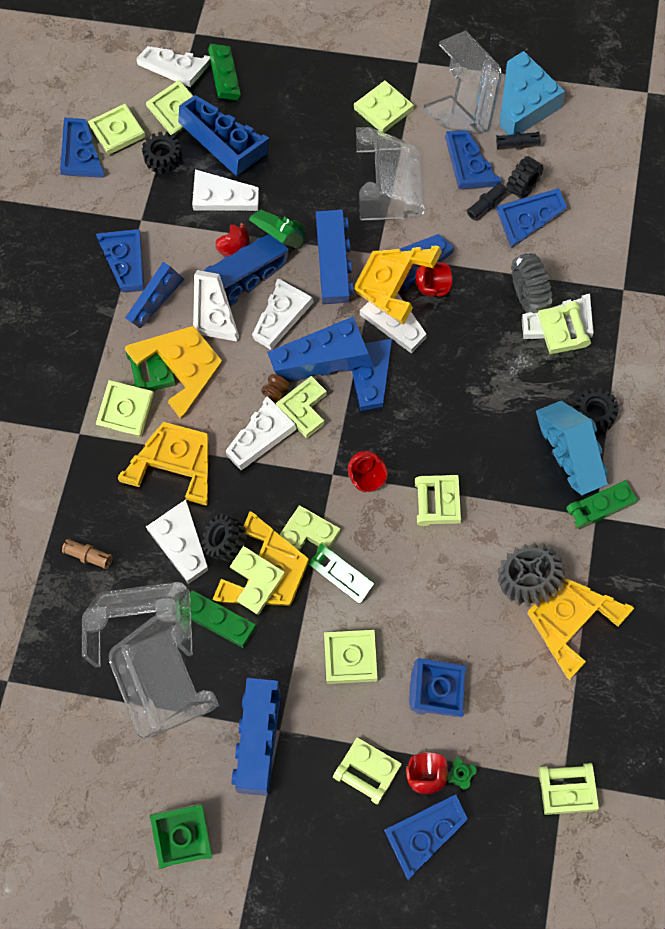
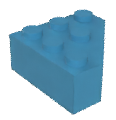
[499,51,565,135]
[536,401,608,495]

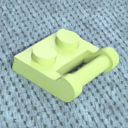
[538,301,591,354]
[415,475,461,526]
[333,738,402,805]
[539,763,599,815]

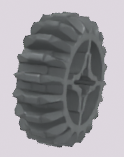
[511,253,552,313]
[498,543,566,608]

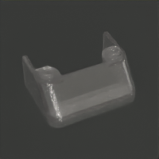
[424,31,502,134]
[82,582,192,668]

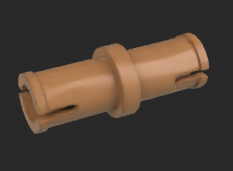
[62,539,113,569]

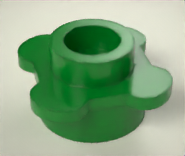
[447,758,476,789]

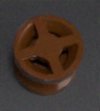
[261,374,290,402]

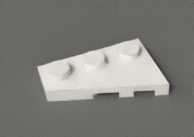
[137,46,211,87]
[192,170,259,211]
[193,270,239,342]
[252,279,314,350]
[360,293,426,354]
[522,293,593,339]
[226,396,296,470]
[146,499,208,584]

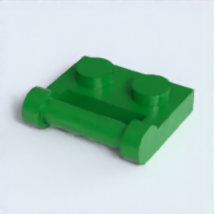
[126,352,176,391]

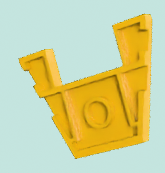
[353,246,442,325]
[125,326,222,419]
[118,422,209,506]
[212,512,309,606]
[527,578,634,680]

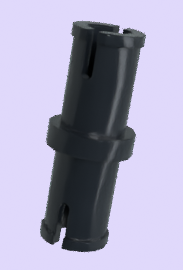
[496,131,540,149]
[466,182,507,221]

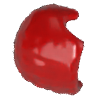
[215,223,250,257]
[415,261,452,297]
[348,450,388,493]
[406,753,448,794]

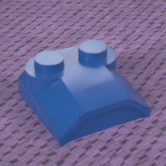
[409,658,467,717]

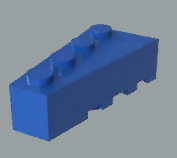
[178,95,269,176]
[316,210,353,305]
[204,234,289,306]
[267,316,374,382]
[232,678,281,796]

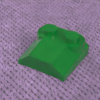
[249,210,306,249]
[149,803,212,869]

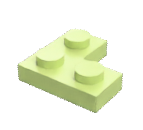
[276,376,327,439]
[279,505,340,551]
[230,546,286,615]

